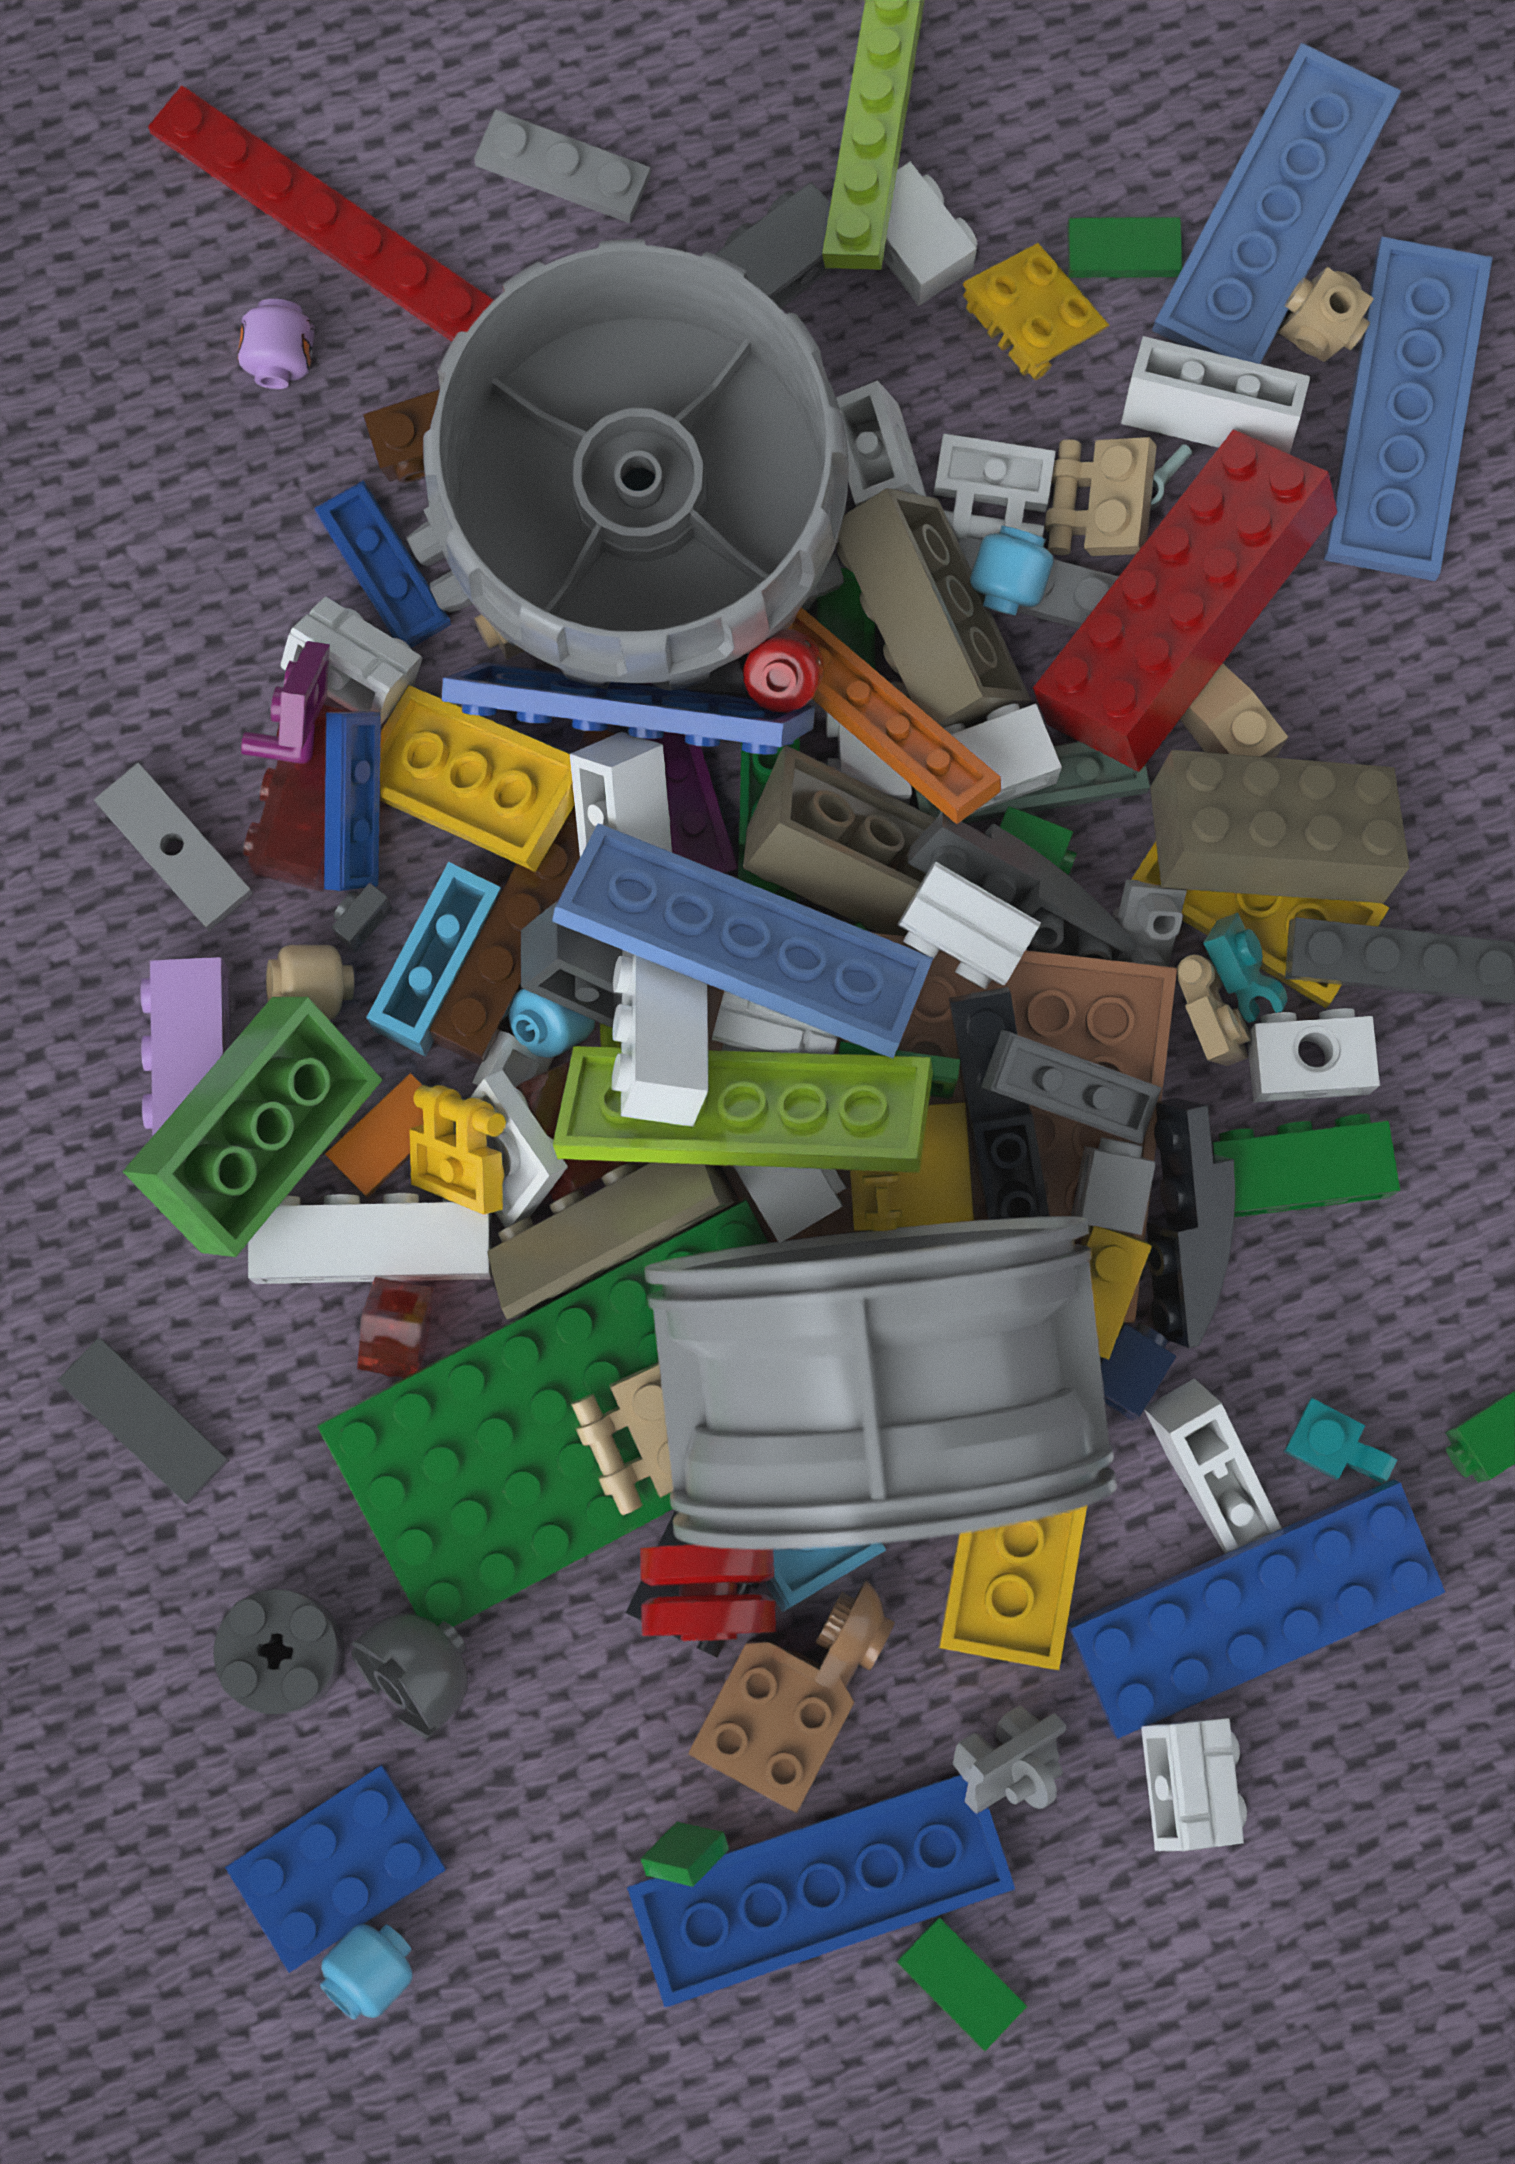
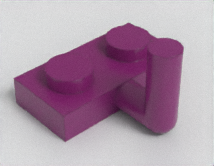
[241,641,330,764]

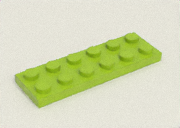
[553,1046,933,1172]

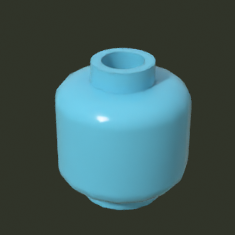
[970,526,1054,616]
[508,988,595,1058]
[320,1924,413,2020]

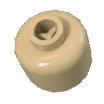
[266,945,354,1020]

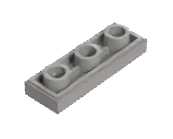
[93,763,253,931]

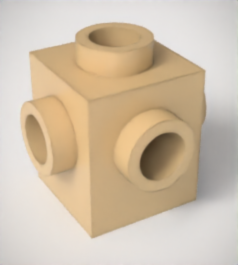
[1277,267,1374,362]

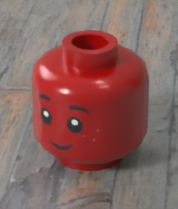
[744,629,824,713]

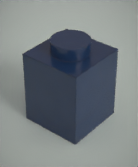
[1100,1323,1177,1421]

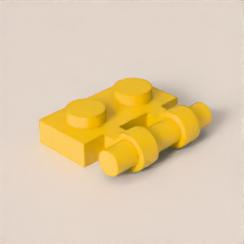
[409,1085,506,1215]

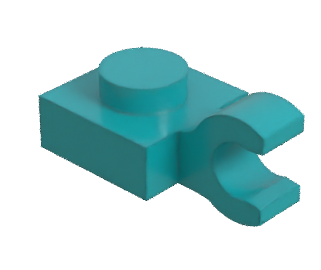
[1203,913,1288,1023]
[1283,1398,1397,1484]

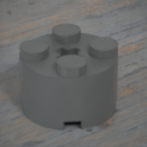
[213,1589,344,1714]

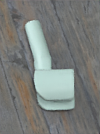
[1150,444,1192,510]

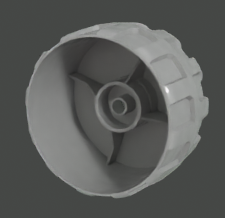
[423,239,849,691]

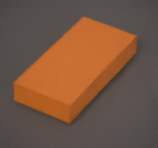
[325,1073,423,1198]

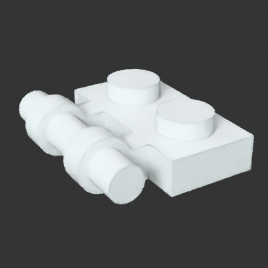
[934,433,1056,542]

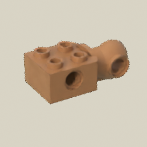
[688,1580,895,1813]

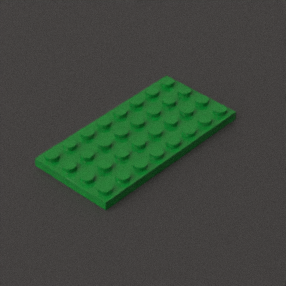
[317,1199,769,1627]

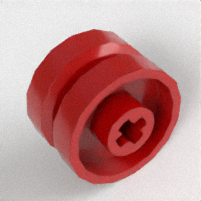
[640,1545,776,1641]

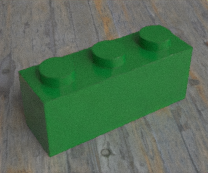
[1211,1114,1400,1218]

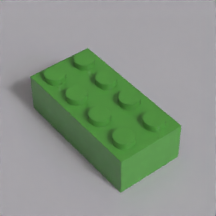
[122,997,382,1257]

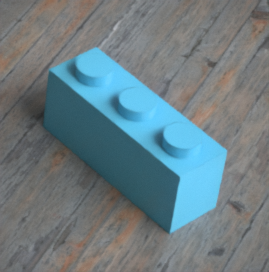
[366,862,502,1057]

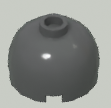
[351,1613,468,1739]

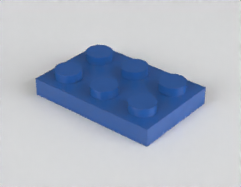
[225,1765,447,1973]

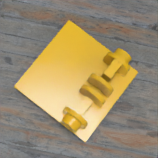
[962,243,1109,380]
[850,1103,974,1231]

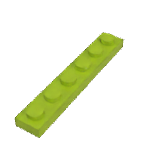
[822,0,925,270]

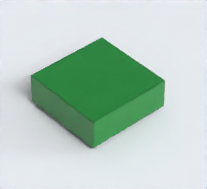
[640,1822,729,1887]

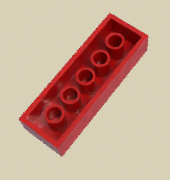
[1033,429,1337,772]

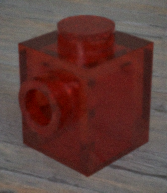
[357,1277,433,1378]

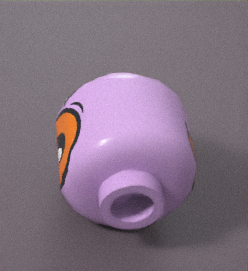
[238,299,315,389]

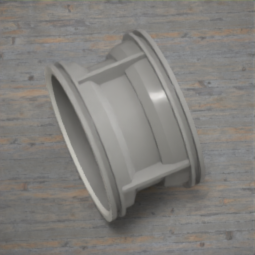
[644,1216,1117,1549]

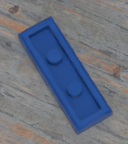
[314,480,451,648]
[324,711,381,891]

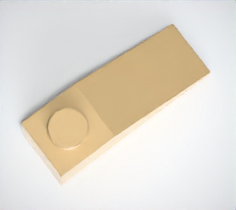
[1180,663,1288,758]

